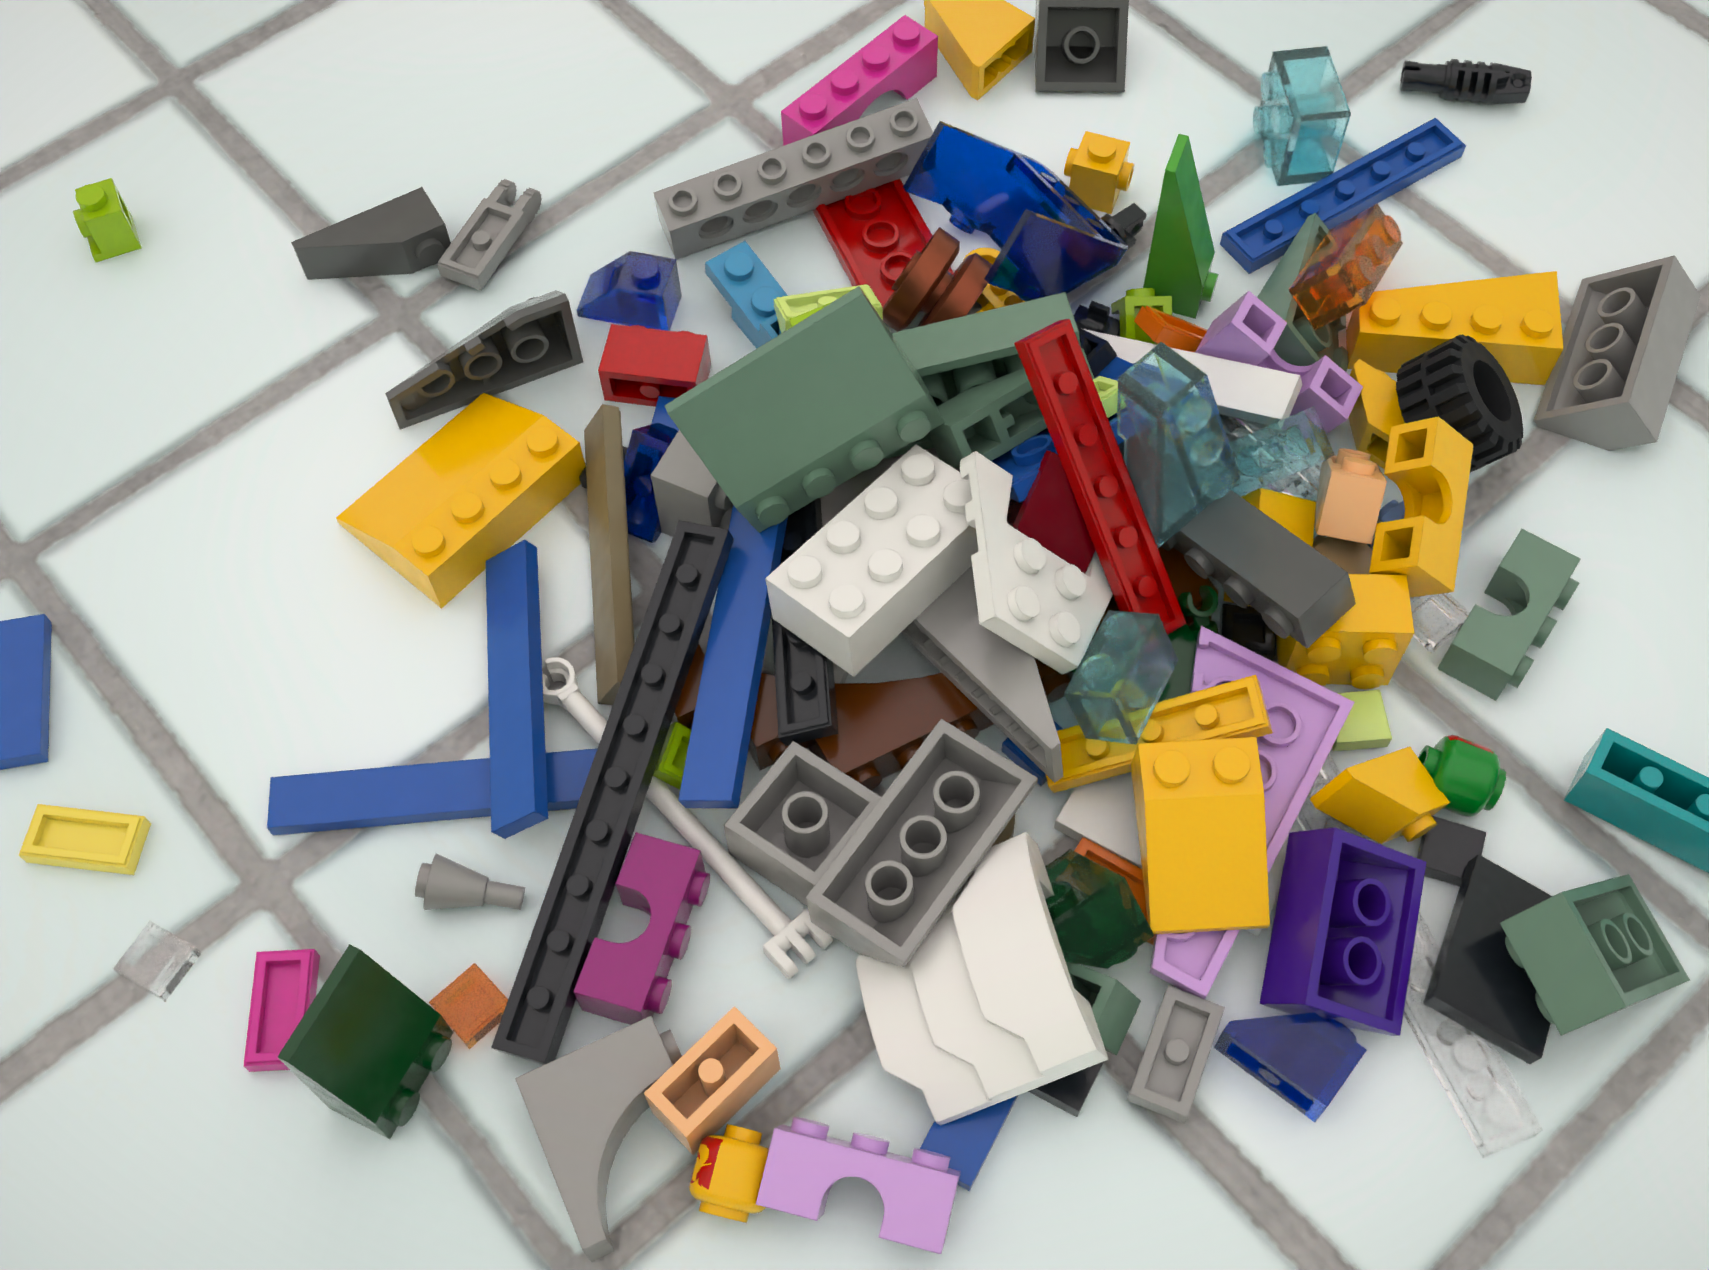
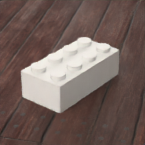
[765,444,978,677]

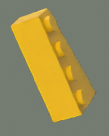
[1346,271,1563,385]

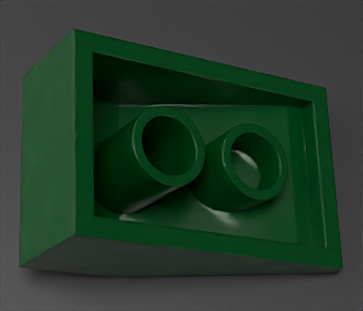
[278,944,453,1139]

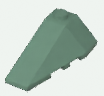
[1257,213,1348,372]

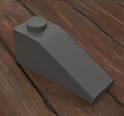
[291,187,451,280]

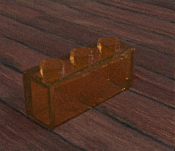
[1289,203,1403,330]

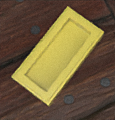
[19,804,151,875]

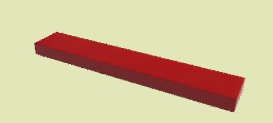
[1014,319,1186,648]

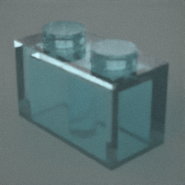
[1204,406,1335,496]
[1064,610,1178,745]

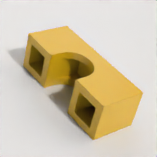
[1369,416,1473,598]

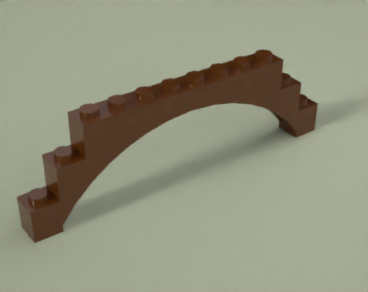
[672,435,1237,791]

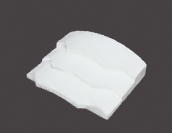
[856,832,1108,1126]

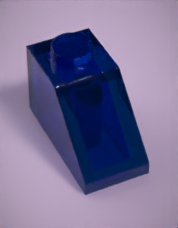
[576,251,682,331]
[624,423,679,543]
[1214,1012,1367,1122]

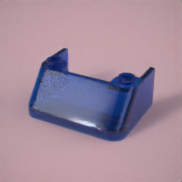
[903,121,1128,301]

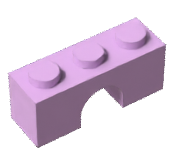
[1195,291,1363,447]
[756,1117,961,1254]

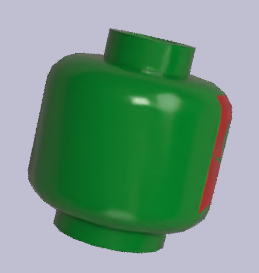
[1418,735,1506,817]

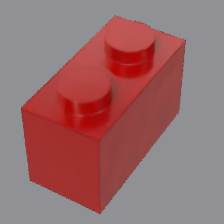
[598,324,711,407]

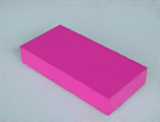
[243,949,320,1072]

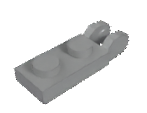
[437,179,542,290]

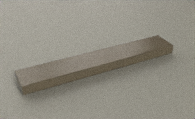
[584,404,635,705]

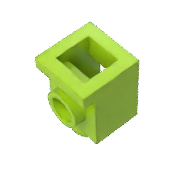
[73,178,142,262]

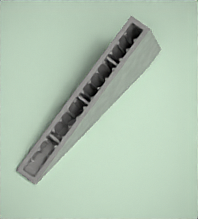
[820,447,1064,783]

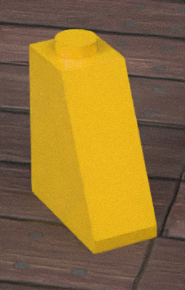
[924,0,1035,101]

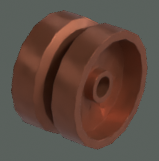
[883,227,996,332]

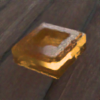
[429,963,508,1049]

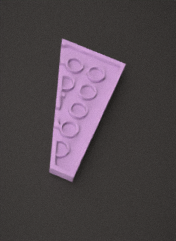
[1149,626,1355,999]

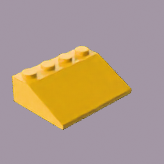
[336,393,586,609]

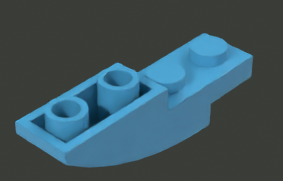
[705,241,788,348]

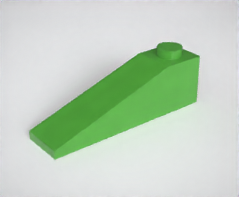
[1143,134,1219,319]

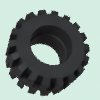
[1396,334,1523,472]

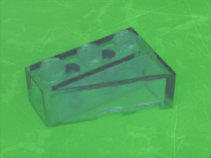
[1117,342,1240,548]

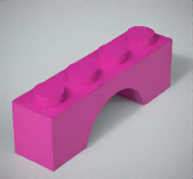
[781,15,938,146]

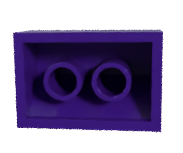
[1259,827,1426,1036]

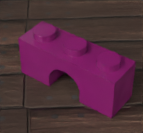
[573,832,710,1025]

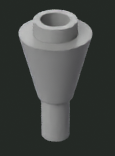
[415,853,525,910]

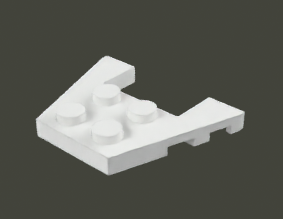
[960,451,1113,675]

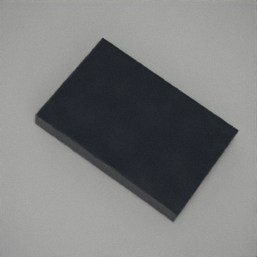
[1423,854,1552,1064]

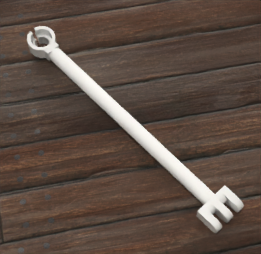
[542,657,833,979]

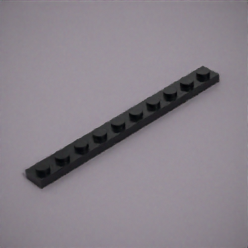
[491,520,734,1065]

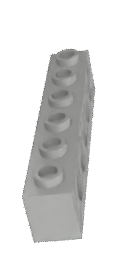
[653,98,935,260]

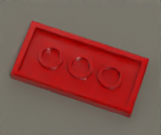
[812,179,954,311]

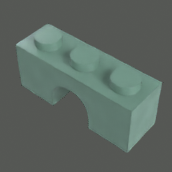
[1437,529,1581,701]

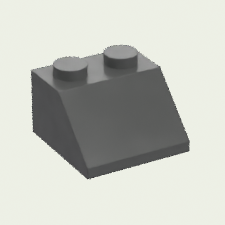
[1034,0,1129,92]

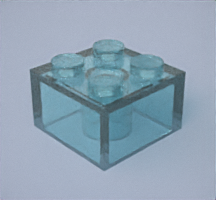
[1253,46,1351,186]

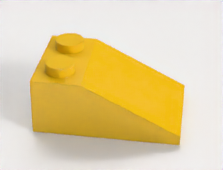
[1131,737,1270,935]

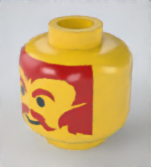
[689,1124,769,1223]

